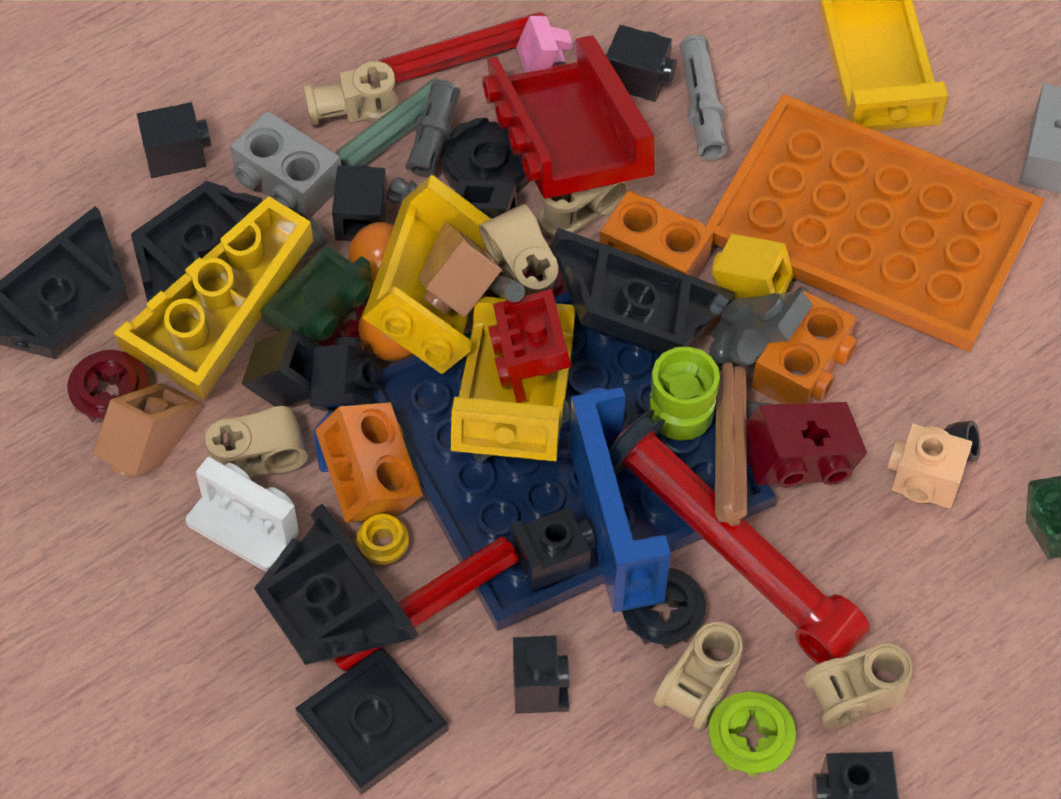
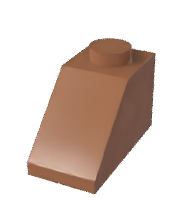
[418,222,502,317]
[92,383,203,477]

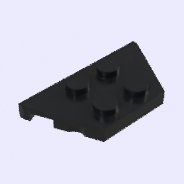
[131,181,302,303]
[0,206,128,359]
[550,227,734,354]
[254,504,418,665]

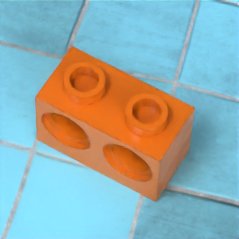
[599,190,714,278]
[752,291,858,404]
[315,402,423,523]

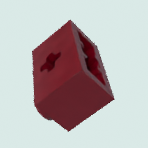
[747,402,867,488]

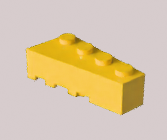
[113,196,313,401]

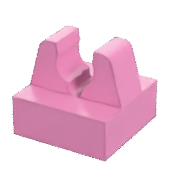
[516,16,574,72]

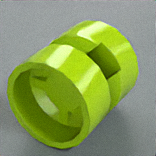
[648,346,720,441]

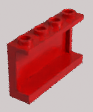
[482,35,654,199]

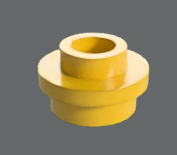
[357,514,409,565]

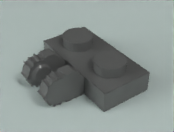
[708,291,813,368]

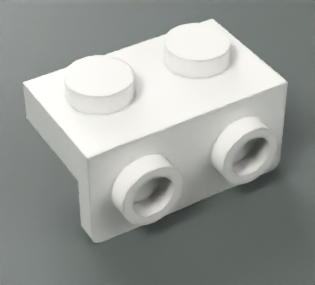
[185,457,299,572]

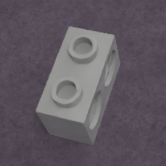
[230,111,341,219]

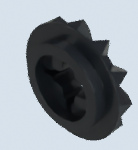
[621,568,706,649]

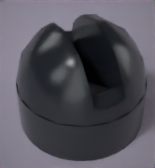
[944,420,981,462]

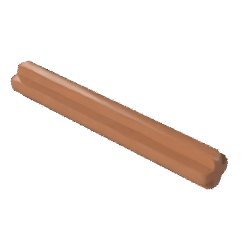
[715,362,747,526]

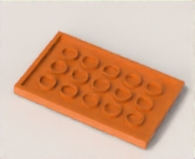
[705,94,1045,353]

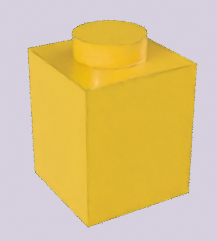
[712,234,794,301]

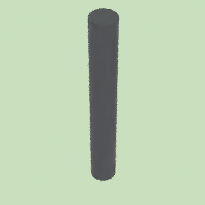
[487,274,525,302]

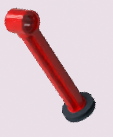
[608,410,870,664]

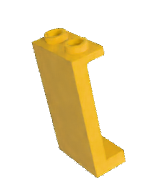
[818,0,948,131]
[362,174,491,374]
[451,296,575,461]

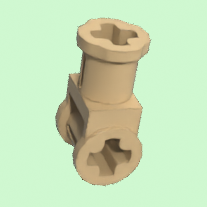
[303,61,398,126]

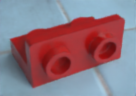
[488,289,572,403]

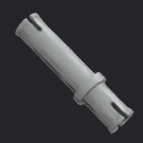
[679,35,728,161]

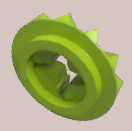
[708,691,796,778]

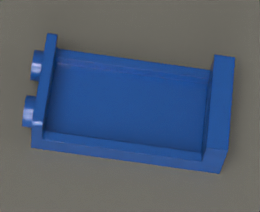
[569,388,671,613]

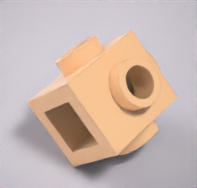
[887,423,972,509]

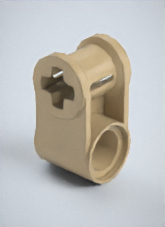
[538,182,628,238]
[479,204,559,296]
[205,406,308,479]
[653,622,742,732]
[802,643,913,730]

